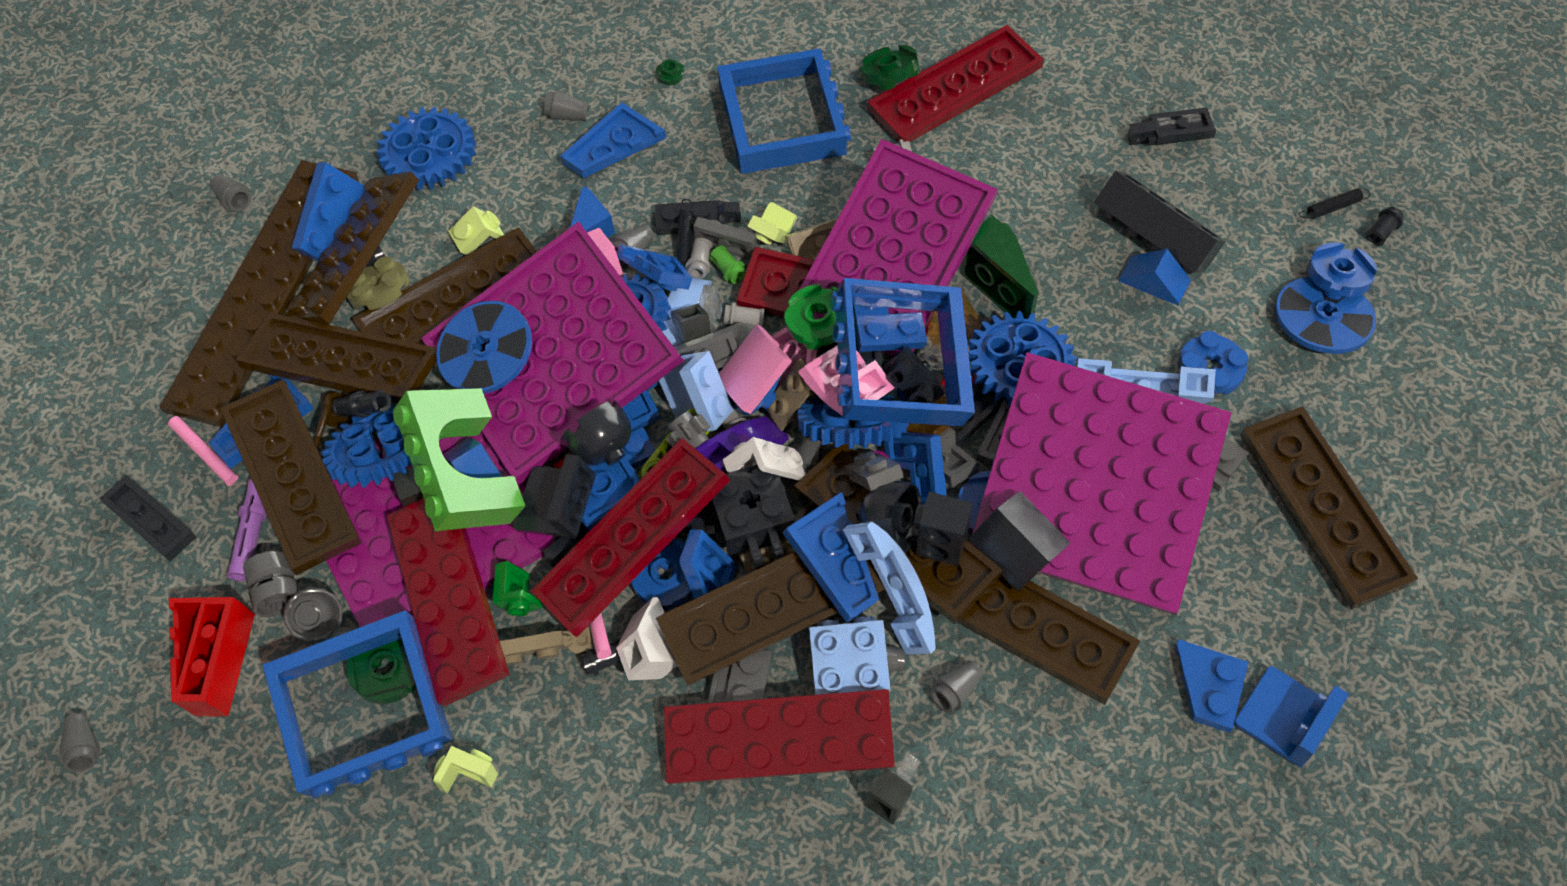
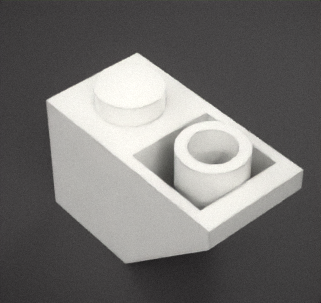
[616,597,677,681]

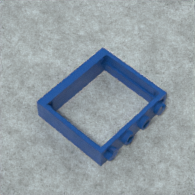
[717,48,851,174]
[830,278,975,426]
[263,610,453,799]

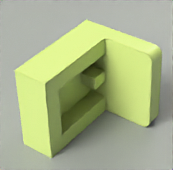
[748,202,797,245]
[448,206,504,255]
[433,746,498,793]

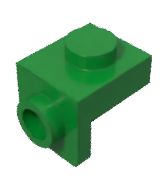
[492,561,542,617]

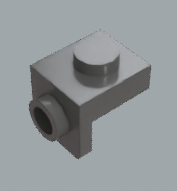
[937,427,979,488]

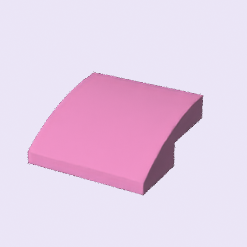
[719,324,792,414]
[798,345,895,416]

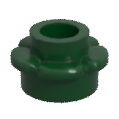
[656,59,685,85]

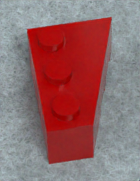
[168,597,255,717]

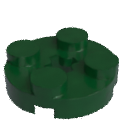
[860,45,920,90]
[346,638,417,704]

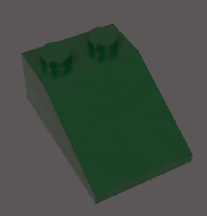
[960,215,1039,319]

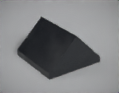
[968,491,1070,592]

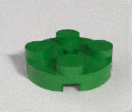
[784,285,837,350]

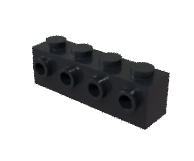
[1094,170,1226,275]

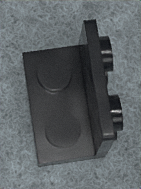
[513,454,596,538]

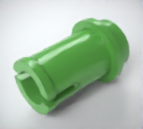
[709,245,746,284]

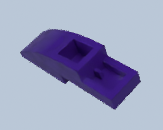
[696,416,789,474]

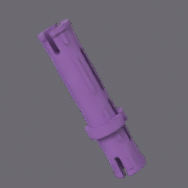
[227,479,267,581]

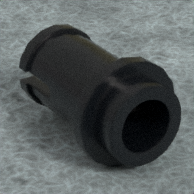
[1365,207,1404,246]
[580,638,621,676]

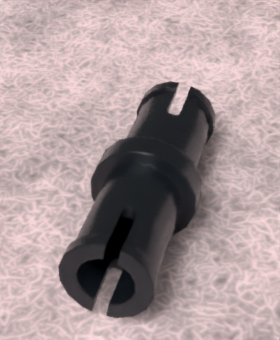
[332,390,391,418]

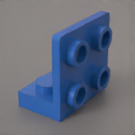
[1234,666,1349,768]

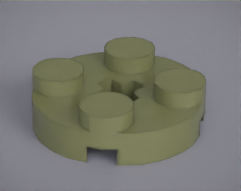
[347,256,410,310]

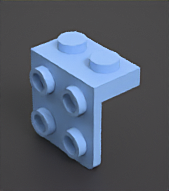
[659,351,734,431]
[809,616,890,695]

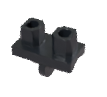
[881,346,946,403]

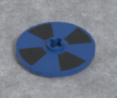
[1275,277,1376,354]
[436,301,532,394]

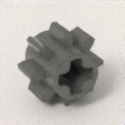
[666,411,710,449]

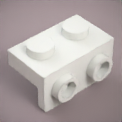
[723,437,806,481]

